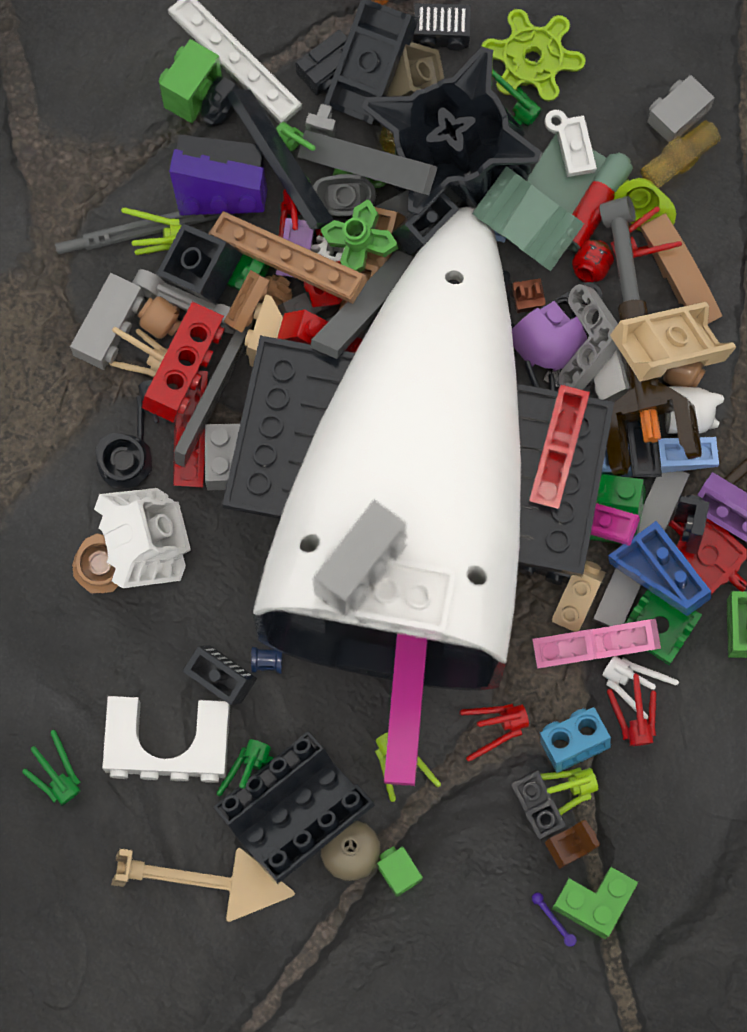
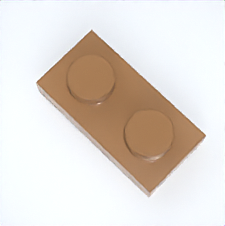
[224,270,269,333]

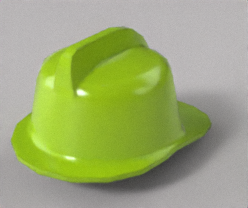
[614,178,676,232]

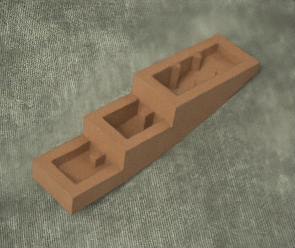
[639,213,723,324]

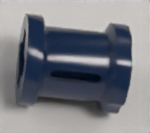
[251,647,282,674]

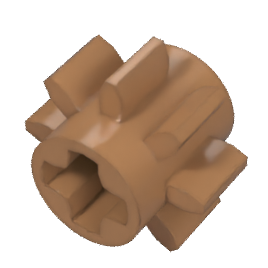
[259,274,292,309]

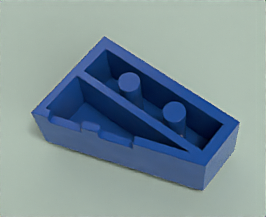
[608,521,711,616]

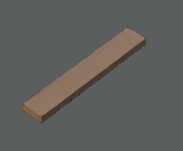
[209,211,368,304]

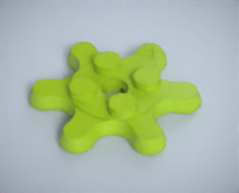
[481,9,585,102]

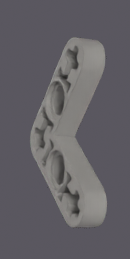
[559,284,618,390]

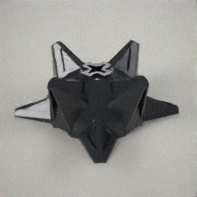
[361,47,542,215]

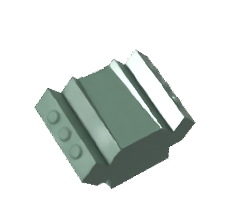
[472,166,584,271]

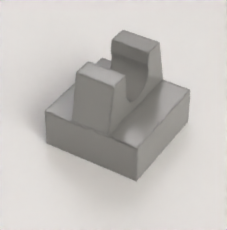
[305,104,336,138]

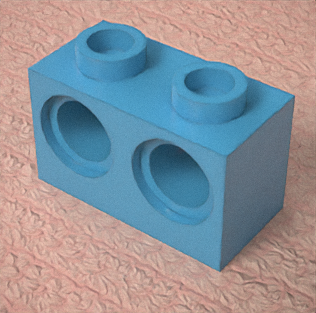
[540,707,611,773]

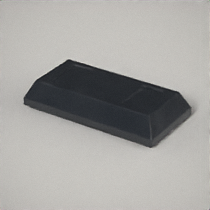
[626,422,662,478]

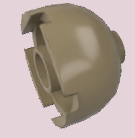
[321,820,381,881]

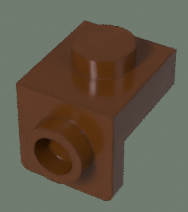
[544,819,600,869]

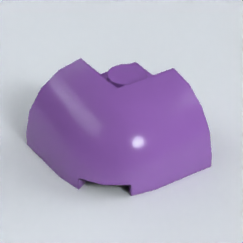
[512,301,587,371]

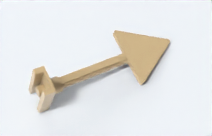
[112,848,295,922]

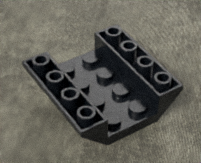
[213,731,375,884]

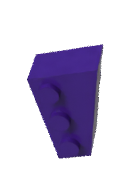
[169,149,268,215]

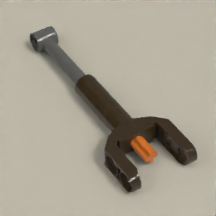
[600,196,702,476]

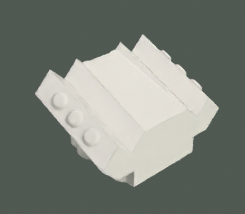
[94,488,191,588]

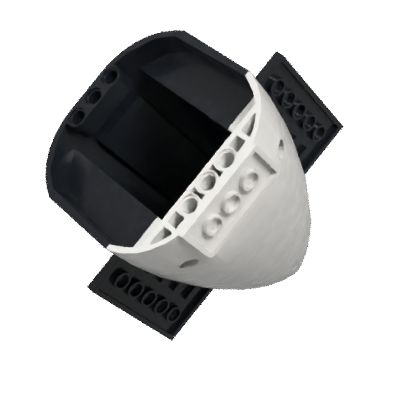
[222,207,614,690]

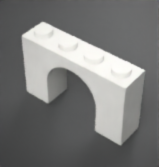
[103,696,230,783]

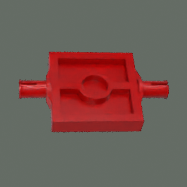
[668,518,747,595]

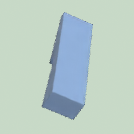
[602,437,719,477]

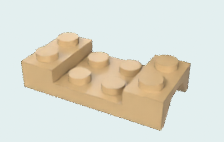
[610,302,736,382]

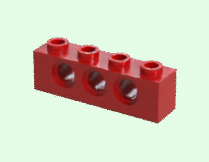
[141,301,225,423]

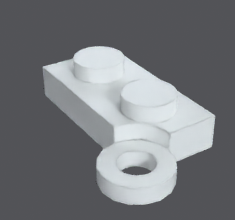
[544,110,597,177]

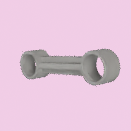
[132,269,236,334]

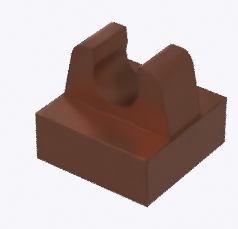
[512,278,546,313]

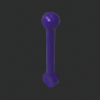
[532,892,576,947]

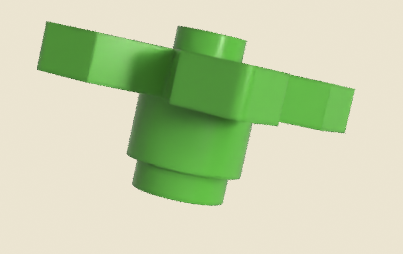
[321,200,398,272]

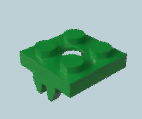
[625,589,702,665]

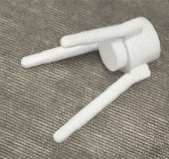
[602,656,679,719]

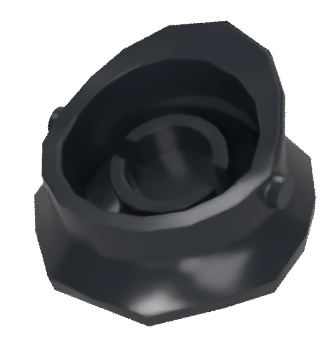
[95,433,152,488]

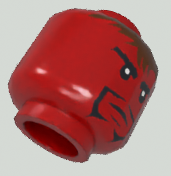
[572,240,614,282]

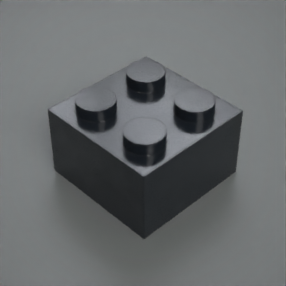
[156,223,243,305]

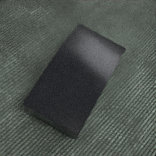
[511,769,566,840]

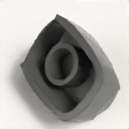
[313,174,376,216]

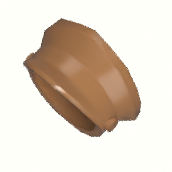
[72,533,118,594]

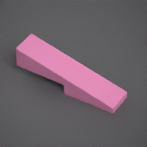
[533,619,661,669]

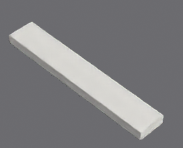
[168,0,302,124]

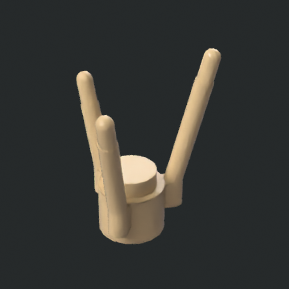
[109,327,167,378]

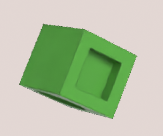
[377,846,423,897]

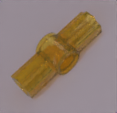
[640,120,721,188]

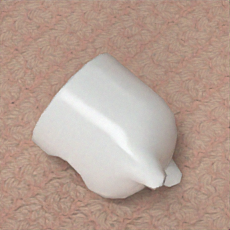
[665,386,724,434]

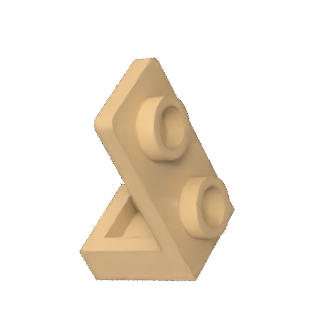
[552,561,606,632]

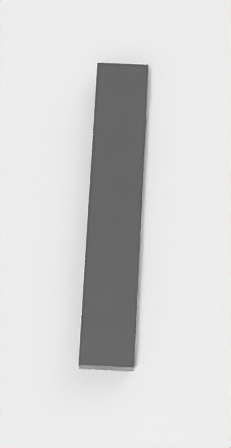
[297,130,437,195]
[311,250,414,359]
[174,311,256,467]

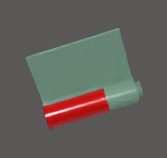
[527,133,633,253]

